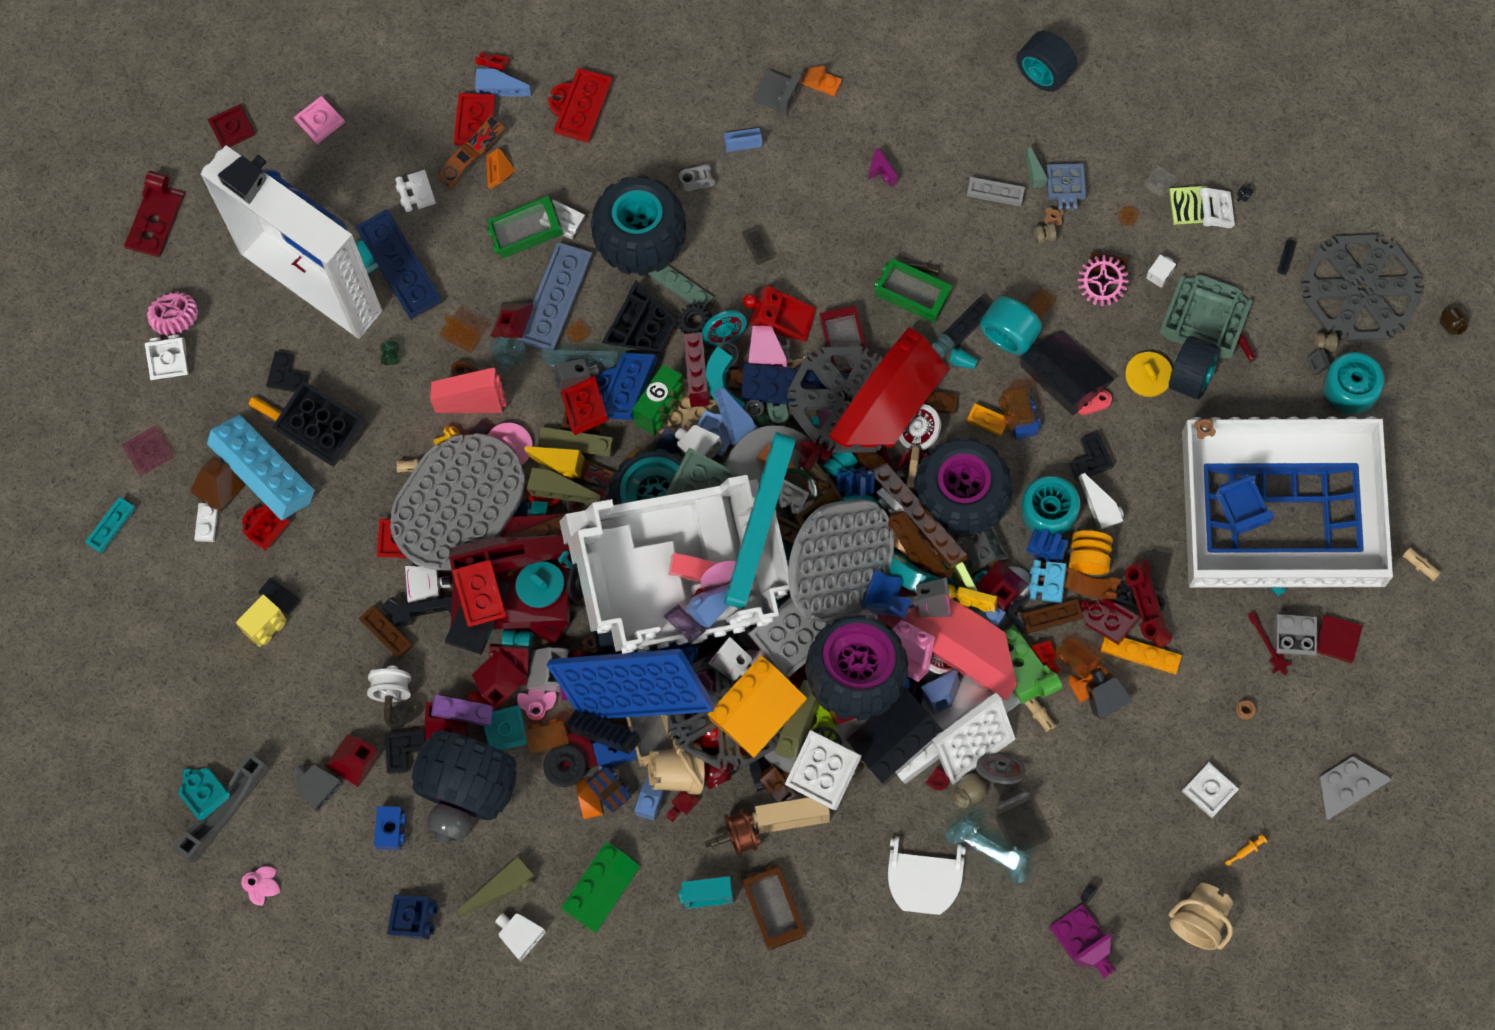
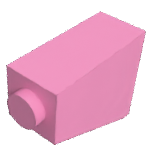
[749,326,788,368]

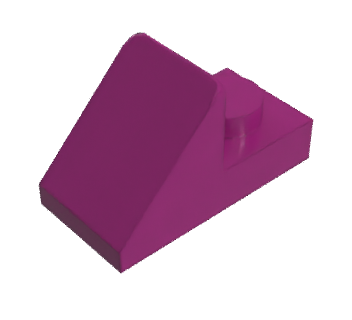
[869,148,898,187]

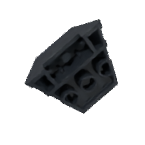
[602,280,677,353]

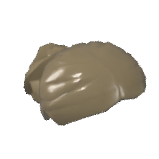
[952,773,988,809]

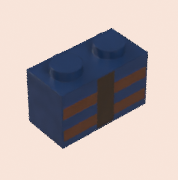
[586,766,632,813]

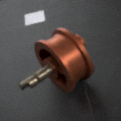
[704,809,761,857]

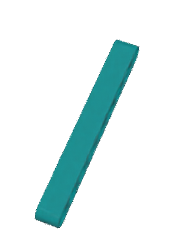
[724,432,796,610]

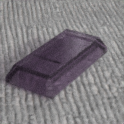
[663,605,706,643]

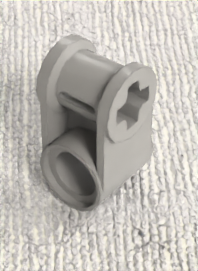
[679,164,715,191]

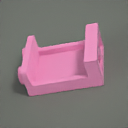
[892,620,935,682]

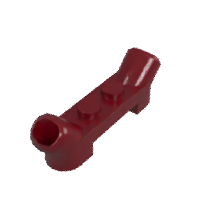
[1125,559,1172,647]

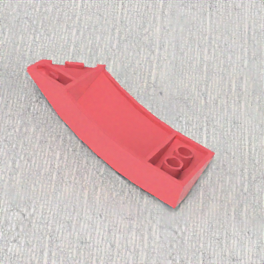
[877,586,1017,701]

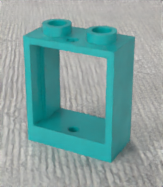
[678,876,733,909]

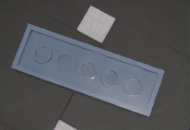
[518,242,593,353]

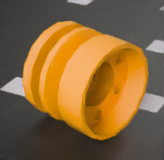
[1069,530,1113,575]

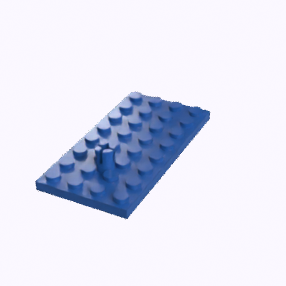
[546,649,715,719]

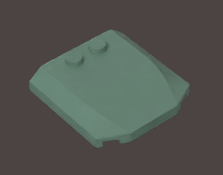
[1160,275,1252,358]

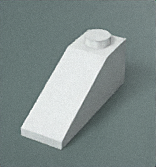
[1078,473,1124,531]

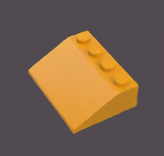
[708,656,807,758]

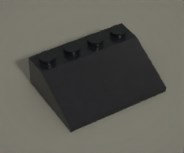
[1020,331,1114,416]
[272,380,369,467]
[846,687,944,785]

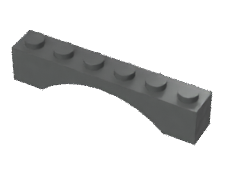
[174,752,269,863]

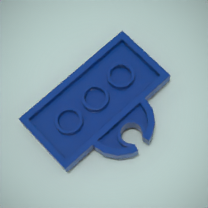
[596,353,658,420]

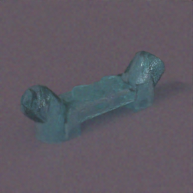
[945,817,1031,884]

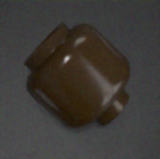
[1440,307,1469,335]

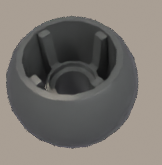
[427,804,471,844]

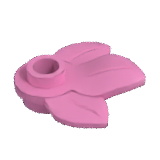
[517,689,556,721]
[241,866,280,906]

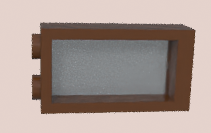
[742,866,806,951]

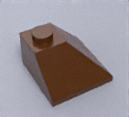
[190,455,245,513]

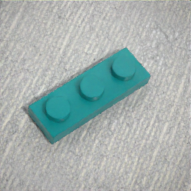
[85,497,136,554]

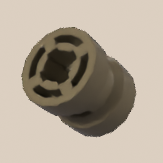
[1034,223,1056,244]
[1315,333,1338,352]

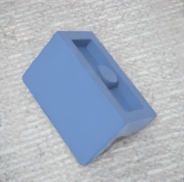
[724,128,762,152]

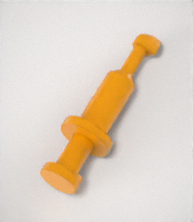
[1224,834,1267,866]

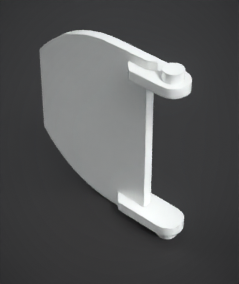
[888,836,966,915]

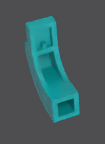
[706,346,746,410]
[888,549,942,593]

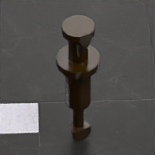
[900,261,940,276]

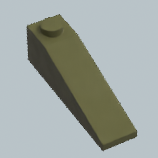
[538,427,615,457]
[527,467,604,504]
[775,680,818,760]
[457,857,535,917]

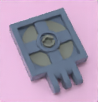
[1046,164,1086,210]

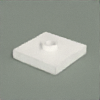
[1182,762,1239,818]

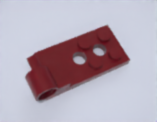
[124,170,185,258]

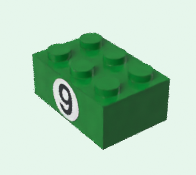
[632,365,685,436]

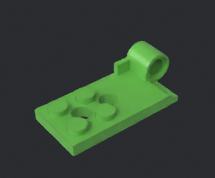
[1003,625,1062,704]

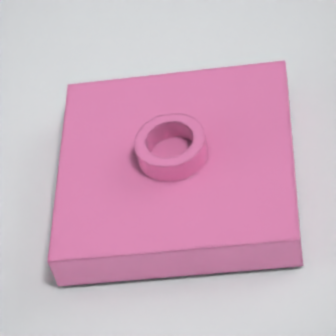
[293,96,345,144]

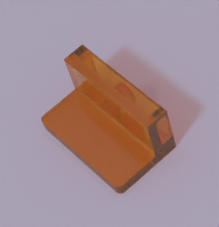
[439,315,481,354]

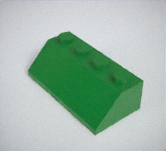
[561,841,640,934]

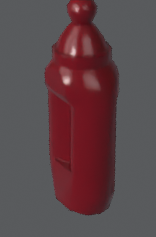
[1235,330,1257,362]

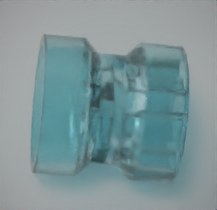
[931,334,955,359]

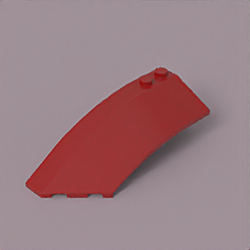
[828,327,949,447]

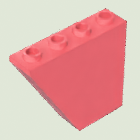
[430,368,507,413]

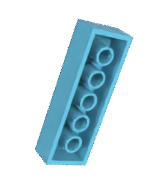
[207,414,315,521]

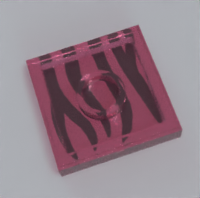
[122,426,174,477]

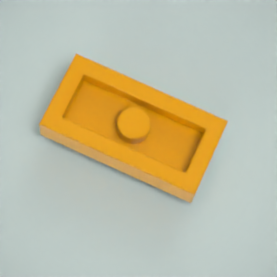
[966,403,1009,437]

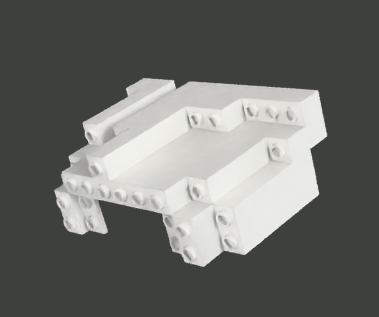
[560,475,790,654]

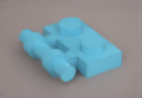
[1028,560,1067,603]

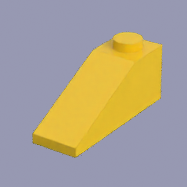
[524,446,584,480]

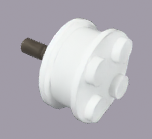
[367,666,411,720]

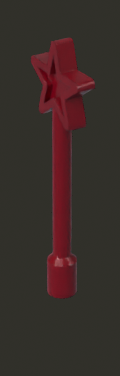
[1248,612,1292,676]

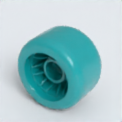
[980,296,1042,355]
[1323,352,1385,414]
[1021,476,1080,536]

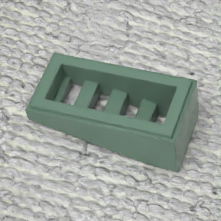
[1025,147,1048,188]

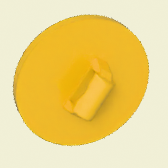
[1125,352,1172,397]

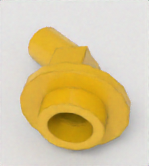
[433,426,460,445]

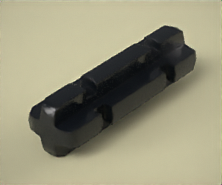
[1277,239,1296,275]

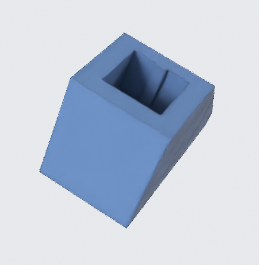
[921,670,960,715]

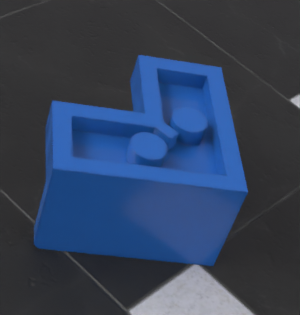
[862,570,911,619]

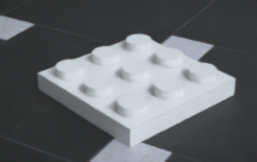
[785,730,862,810]

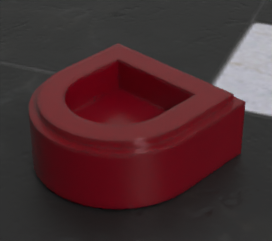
[926,767,949,791]

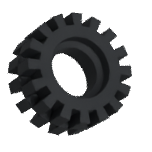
[677,303,712,334]

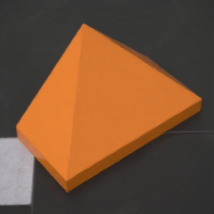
[486,148,515,189]
[576,778,603,819]

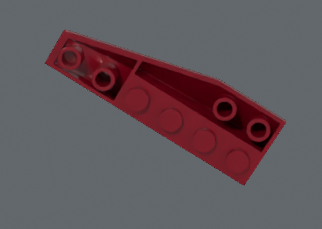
[449,535,570,574]

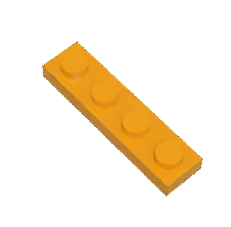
[1100,637,1182,675]

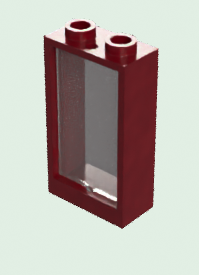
[819,306,868,373]

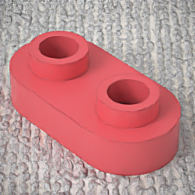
[1077,390,1112,415]

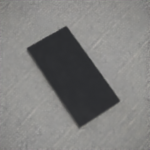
[445,579,511,655]

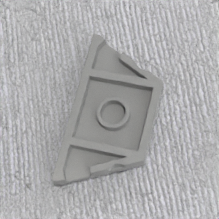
[1319,757,1391,821]

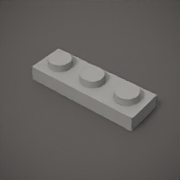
[967,177,1025,207]

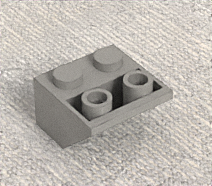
[1274,614,1317,656]
[527,647,570,692]

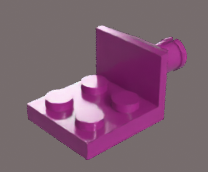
[1049,904,1117,979]

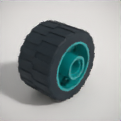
[1016,31,1078,92]
[1169,336,1220,400]

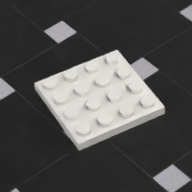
[932,693,1015,784]

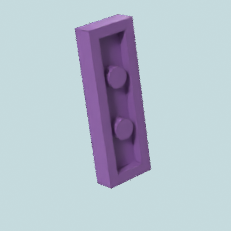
[431,695,493,726]

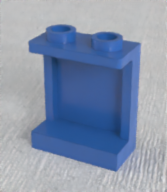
[1216,475,1274,536]

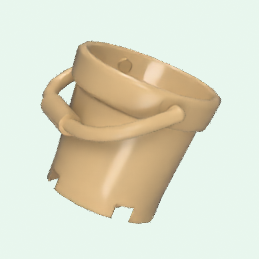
[648,737,705,795]
[1168,883,1233,950]

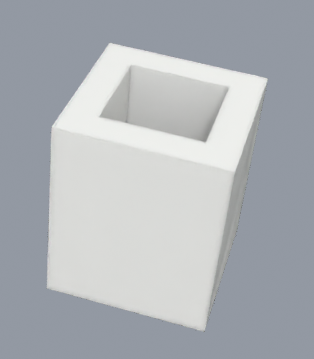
[1146,255,1176,288]

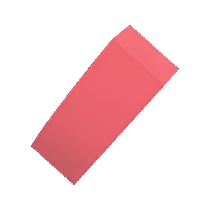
[668,553,717,582]

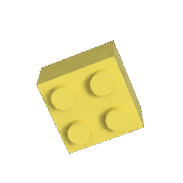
[236,595,287,647]

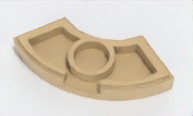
[907,447,920,493]

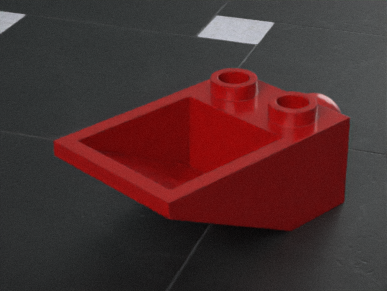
[743,286,817,342]

